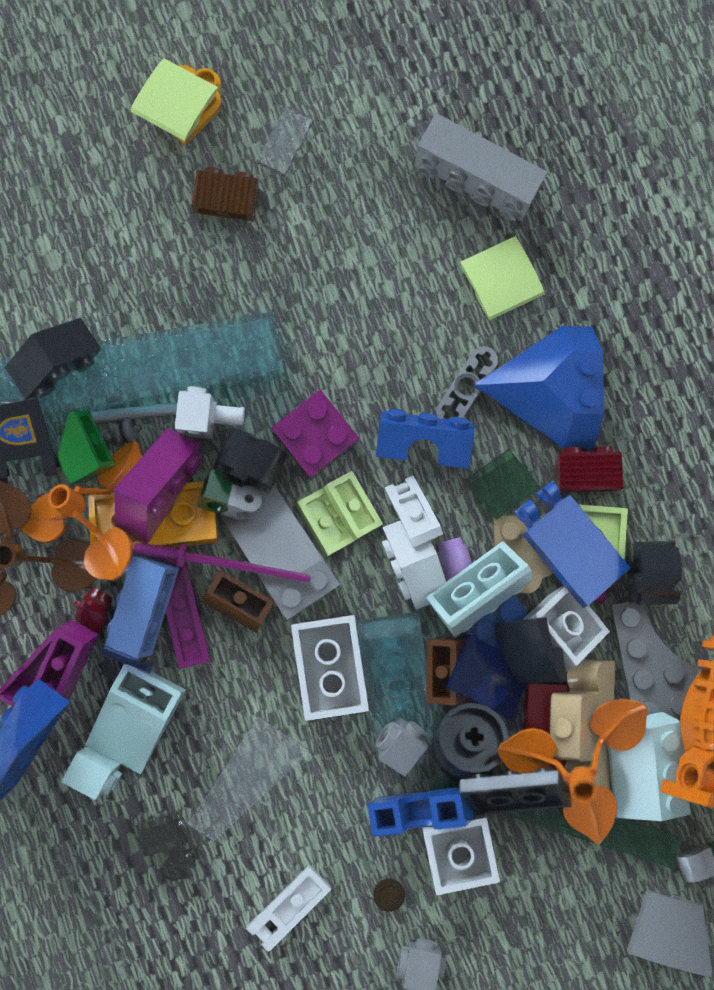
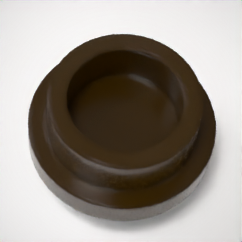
[373,878,405,912]

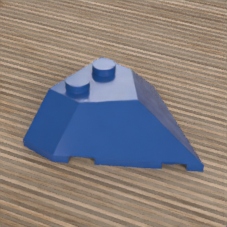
[472,326,604,449]

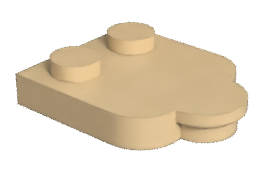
[493,515,553,593]

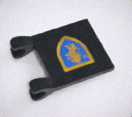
[0,395,59,484]

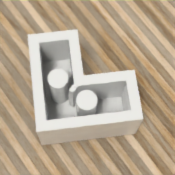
[382,521,446,610]

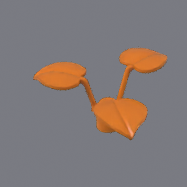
[21,440,143,581]
[498,699,648,845]

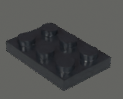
[460,768,572,815]

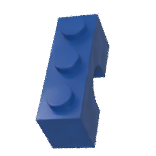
[375,409,474,469]
[367,787,475,837]

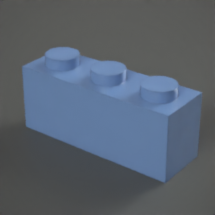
[105,555,180,659]

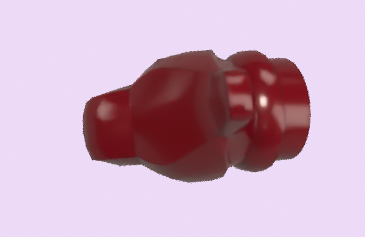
[74,588,113,634]

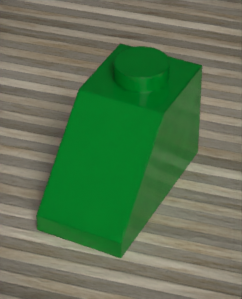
[58,410,116,484]

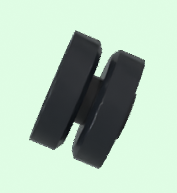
[431,703,509,781]

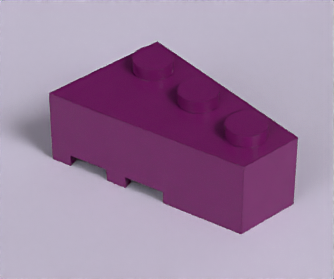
[114,428,202,544]
[0,620,99,715]

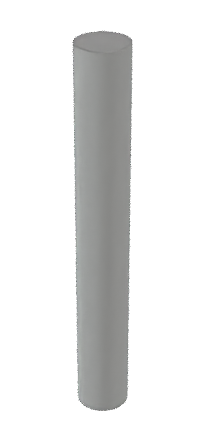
[91,402,178,423]

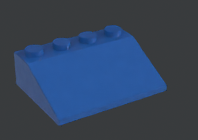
[0,679,70,802]

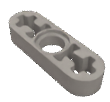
[436,346,498,420]

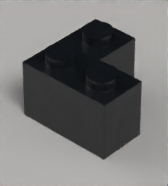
[5,318,102,399]

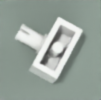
[175,387,245,439]

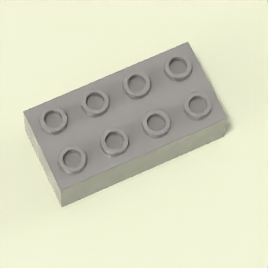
[415,113,547,221]

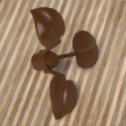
[0,481,98,616]

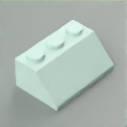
[426,541,533,637]
[607,712,690,821]

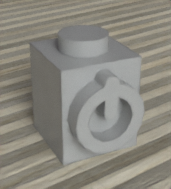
[376,717,428,776]
[397,938,446,990]

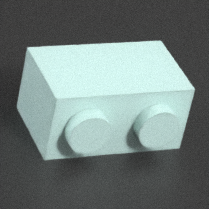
[61,746,123,800]

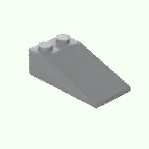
[221,485,340,620]

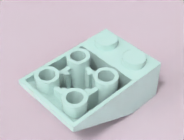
[85,661,186,775]

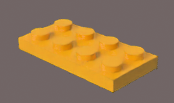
[88,481,218,553]

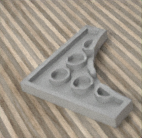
[610,601,702,721]

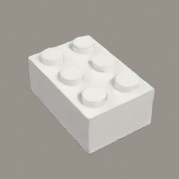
[291,615,369,721]

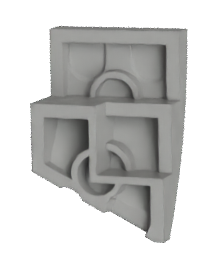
[627,889,712,977]

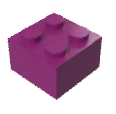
[271,389,359,480]

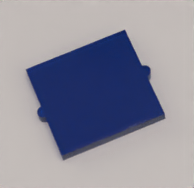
[100,645,154,673]

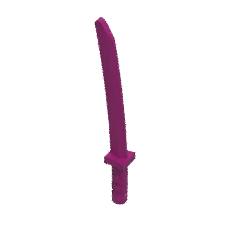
[133,542,311,582]

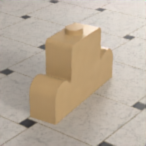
[550,659,615,789]

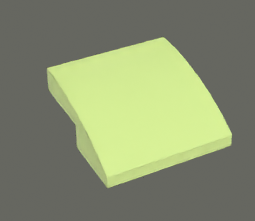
[131,58,218,141]
[461,236,545,321]
[295,471,383,558]

